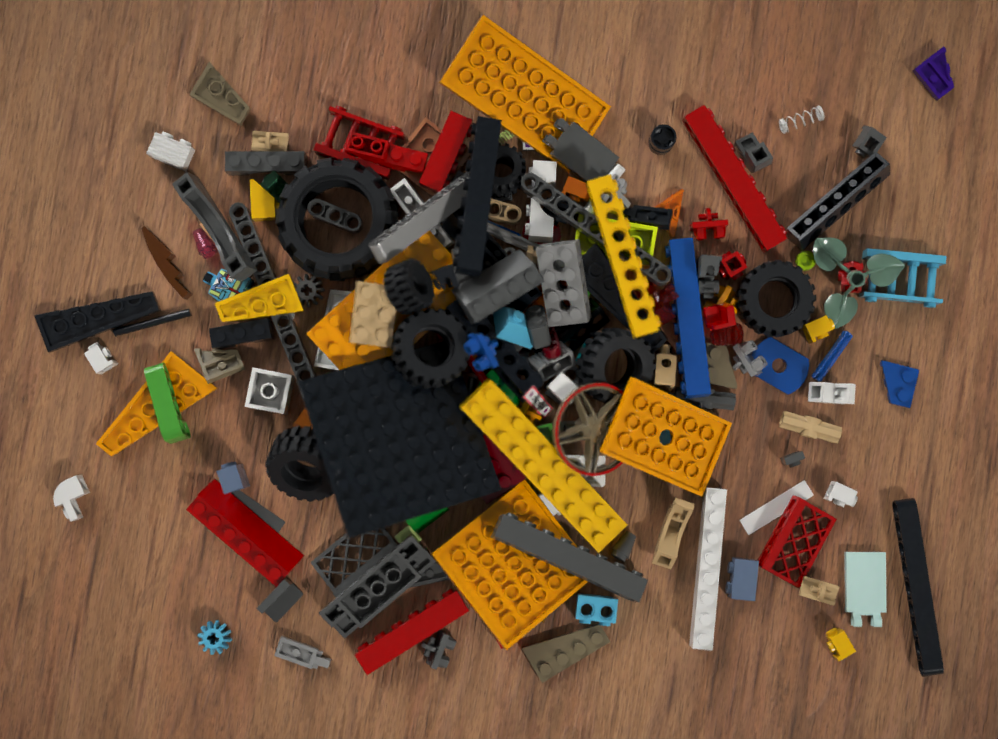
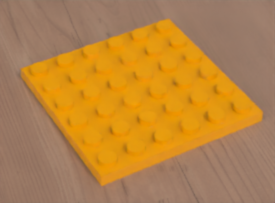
[431,480,588,650]

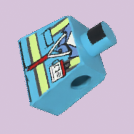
[203,269,254,301]

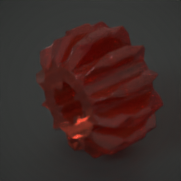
[709,323,744,346]

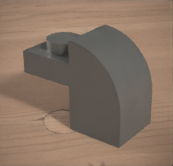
[735,133,773,173]

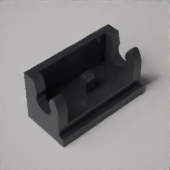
[428,265,460,290]

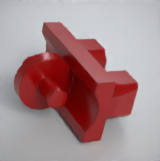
[690,208,728,241]

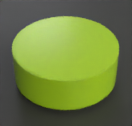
[795,251,816,271]

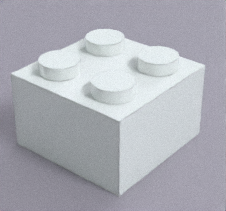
[245,367,295,415]

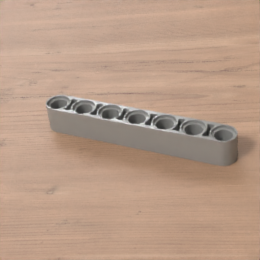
[369,172,469,264]

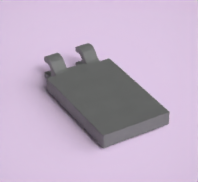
[542,118,619,183]

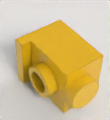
[802,315,835,344]
[826,628,856,662]

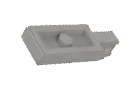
[274,636,332,669]

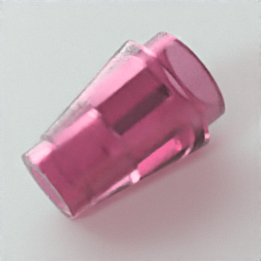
[192,228,217,259]

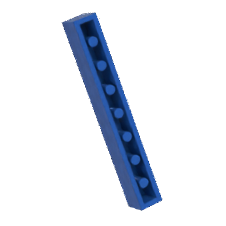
[664,238,711,399]

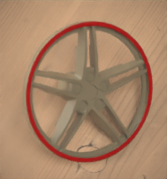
[553,382,624,476]

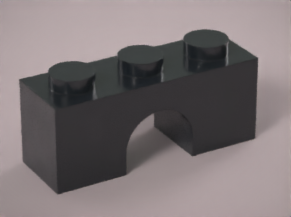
[209,318,275,349]

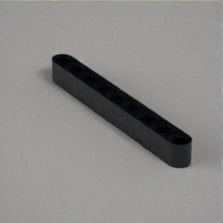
[892,498,944,677]

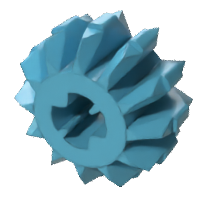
[197,620,232,655]

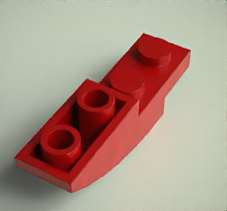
[345,132,428,174]

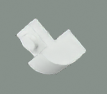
[808,382,856,404]
[53,475,90,522]

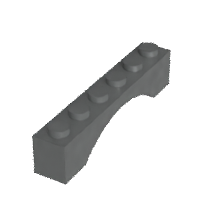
[172,172,257,282]

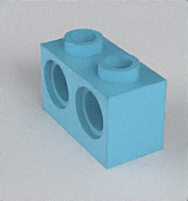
[575,593,618,626]

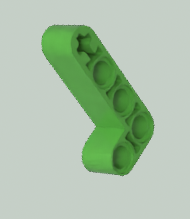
[144,362,191,444]

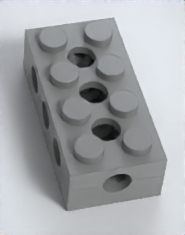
[536,239,591,327]

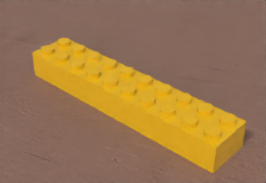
[459,378,627,553]

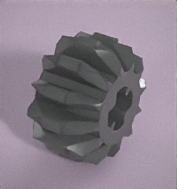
[293,274,325,308]

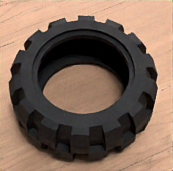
[276,157,399,281]

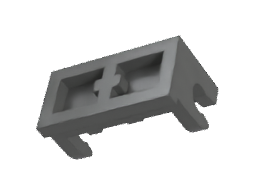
[696,255,722,279]

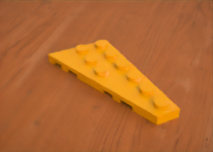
[96,351,218,456]

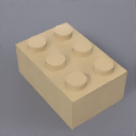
[349,281,396,347]

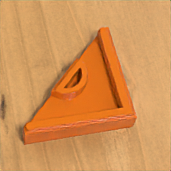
[655,189,684,239]

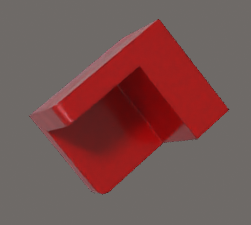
[703,303,736,330]

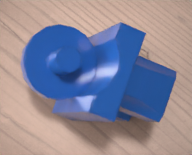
[463,333,499,371]

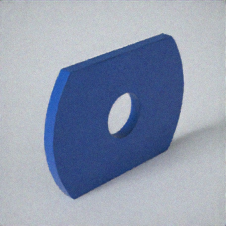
[752,337,809,395]

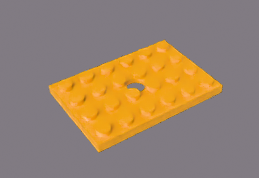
[599,377,732,497]

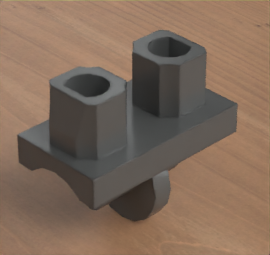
[421,630,457,670]

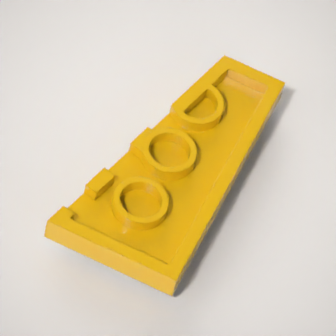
[214,274,304,323]

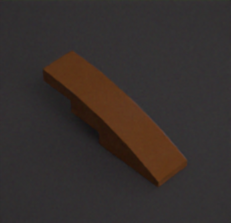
[141,226,193,300]

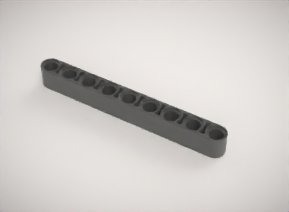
[521,173,671,286]

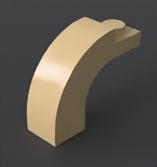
[652,498,695,569]

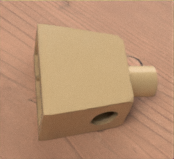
[651,344,677,393]

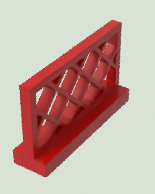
[757,495,837,589]

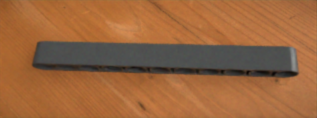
[229,202,316,382]

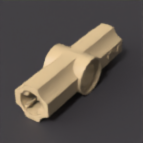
[779,411,842,444]

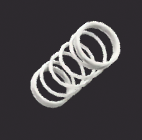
[779,106,825,134]

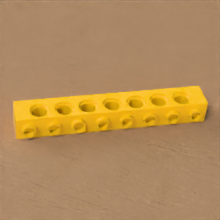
[586,174,661,339]

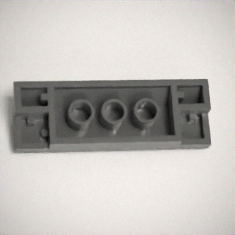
[319,535,436,639]

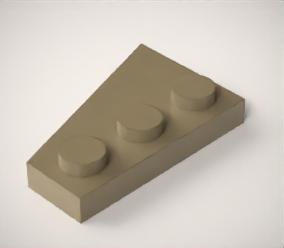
[189,62,251,126]

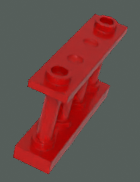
[313,106,405,180]

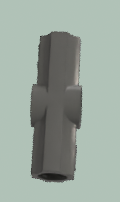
[675,387,736,411]

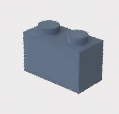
[216,462,250,494]
[726,557,759,601]

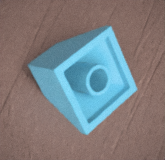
[493,307,533,349]

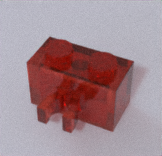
[635,280,679,328]

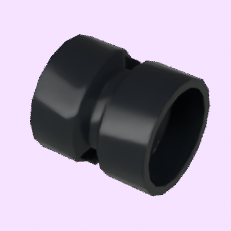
[648,124,677,155]

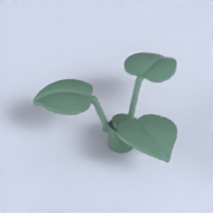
[813,237,905,329]

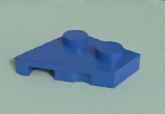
[880,360,919,408]

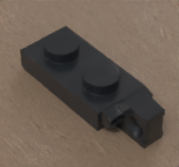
[622,205,673,230]

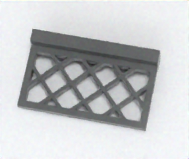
[310,528,399,597]

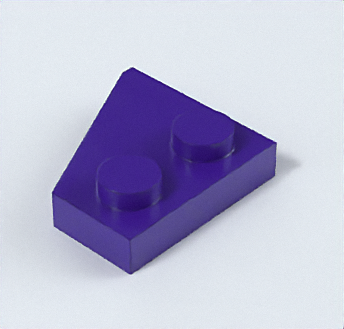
[913,46,954,101]

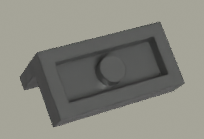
[256,578,303,622]

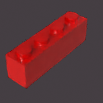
[419,111,473,193]

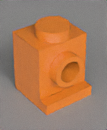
[562,176,589,203]

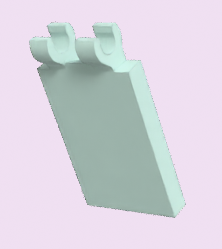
[844,552,887,627]

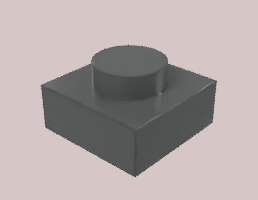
[780,451,805,468]

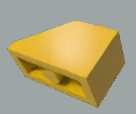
[250,179,280,222]

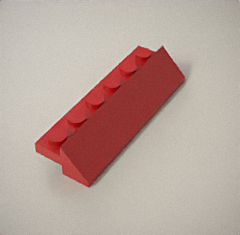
[186,479,305,587]

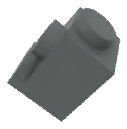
[852,126,887,158]

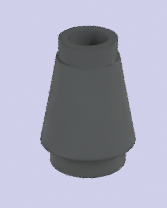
[611,531,636,562]

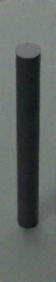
[113,308,192,337]

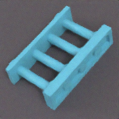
[859,248,947,308]

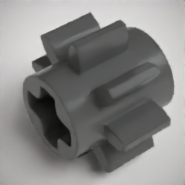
[698,275,719,298]

